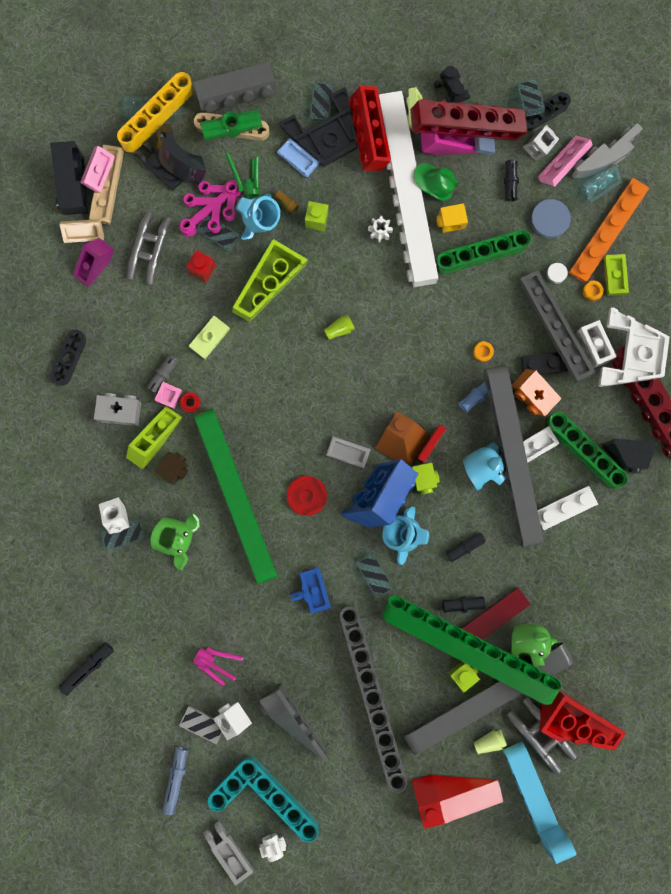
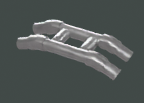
[126,212,172,285]
[507,697,577,774]

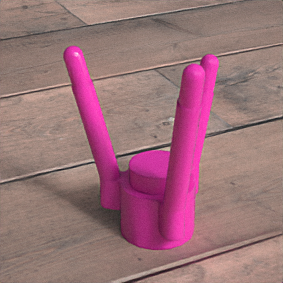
[193,647,243,686]

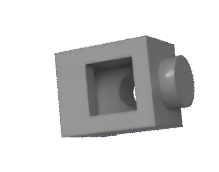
[523,125,559,161]

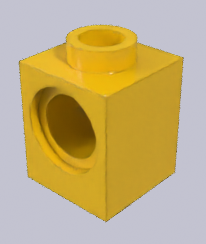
[436,203,468,233]

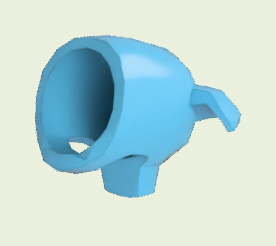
[236,193,280,240]
[463,442,506,491]
[382,507,429,565]

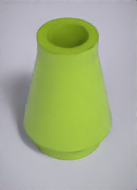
[324,315,355,340]

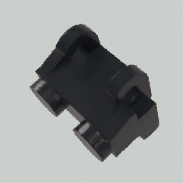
[434,66,470,103]

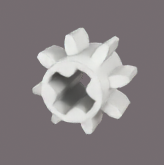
[368,216,393,243]
[259,833,286,862]

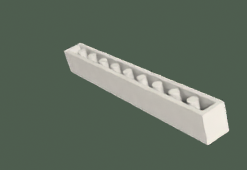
[379,91,438,287]

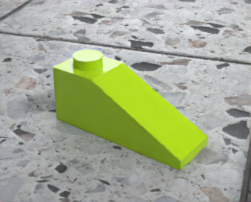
[126,406,182,469]

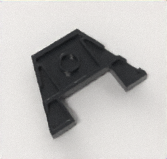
[279,87,358,167]

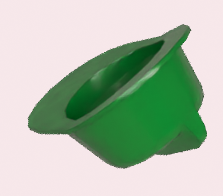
[414,163,459,201]

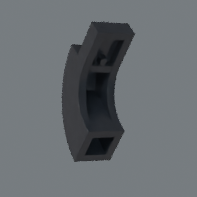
[154,123,206,184]

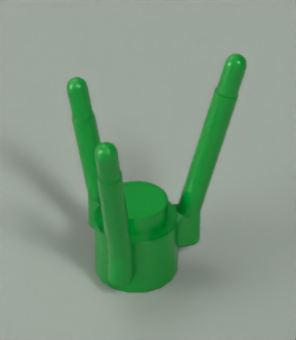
[226,152,259,198]

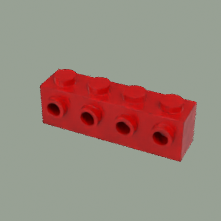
[349,85,391,172]

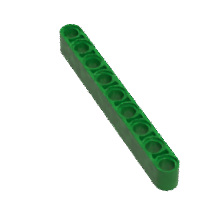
[194,408,278,584]
[382,595,562,705]

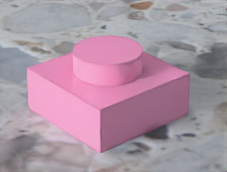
[155,382,182,409]

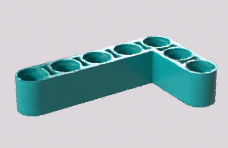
[208,756,319,843]

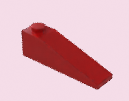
[539,690,626,750]
[411,774,504,829]

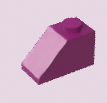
[73,238,114,287]

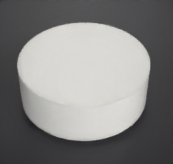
[546,263,567,284]

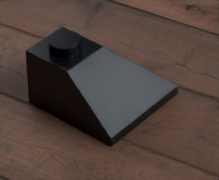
[602,439,656,474]

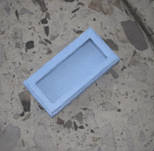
[277,138,319,178]

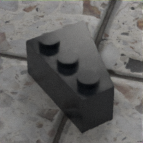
[50,141,88,215]

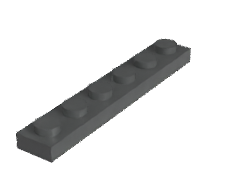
[519,271,596,383]

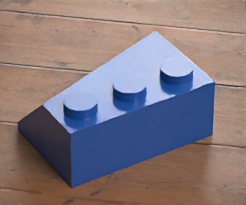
[340,459,418,527]

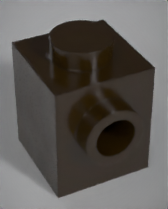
[155,452,189,485]

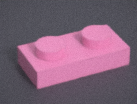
[80,146,115,193]

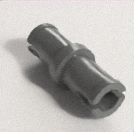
[146,354,179,394]

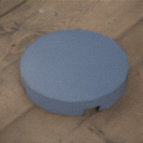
[531,199,571,239]

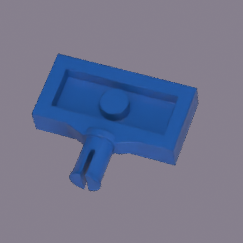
[290,568,331,614]

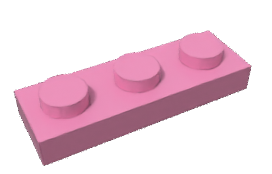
[538,136,593,187]

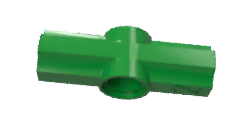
[200,109,263,141]

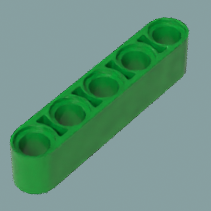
[436,230,531,274]
[545,412,628,489]

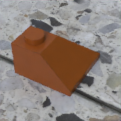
[375,411,430,467]

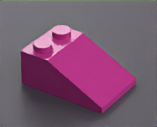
[421,133,476,155]

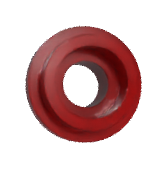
[180,392,200,413]

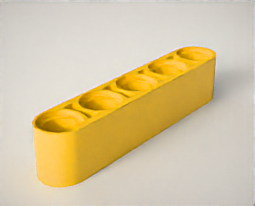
[117,72,194,153]

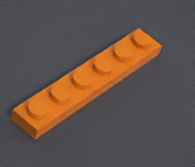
[569,178,649,283]

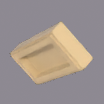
[60,219,104,243]

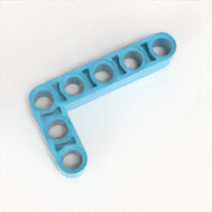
[503,741,576,864]

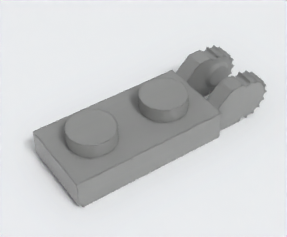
[203,821,254,885]

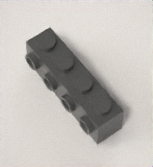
[193,62,277,113]

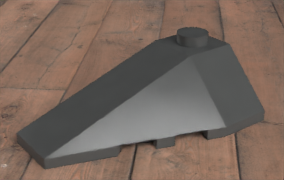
[259,684,328,761]

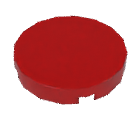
[287,475,327,516]

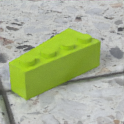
[232,239,308,323]

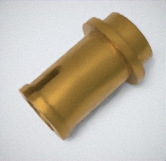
[273,190,299,214]

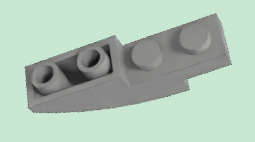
[572,123,643,179]

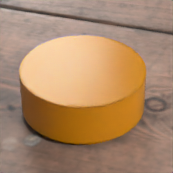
[582,281,604,301]
[473,341,494,362]

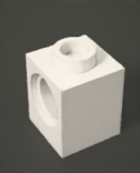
[99,497,130,534]
[214,702,252,740]

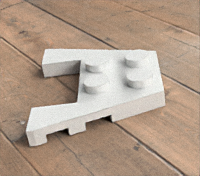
[598,308,669,387]

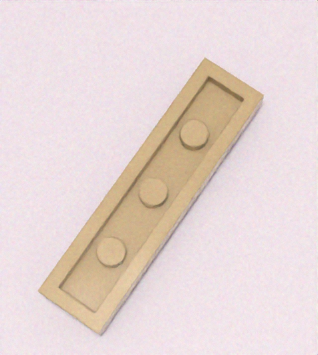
[89,145,124,225]

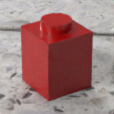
[186,250,216,283]

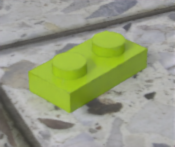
[603,254,629,296]

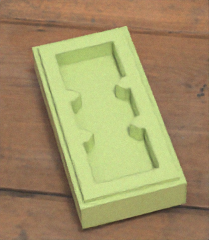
[189,316,230,359]

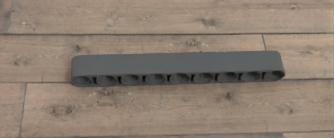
[484,365,543,548]
[340,605,407,793]
[403,642,574,755]

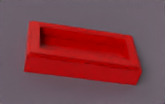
[416,425,447,464]

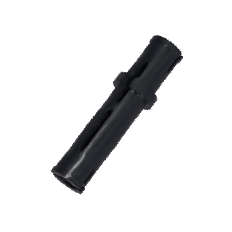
[58,642,114,696]

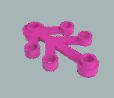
[179,180,242,237]

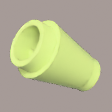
[474,729,507,754]

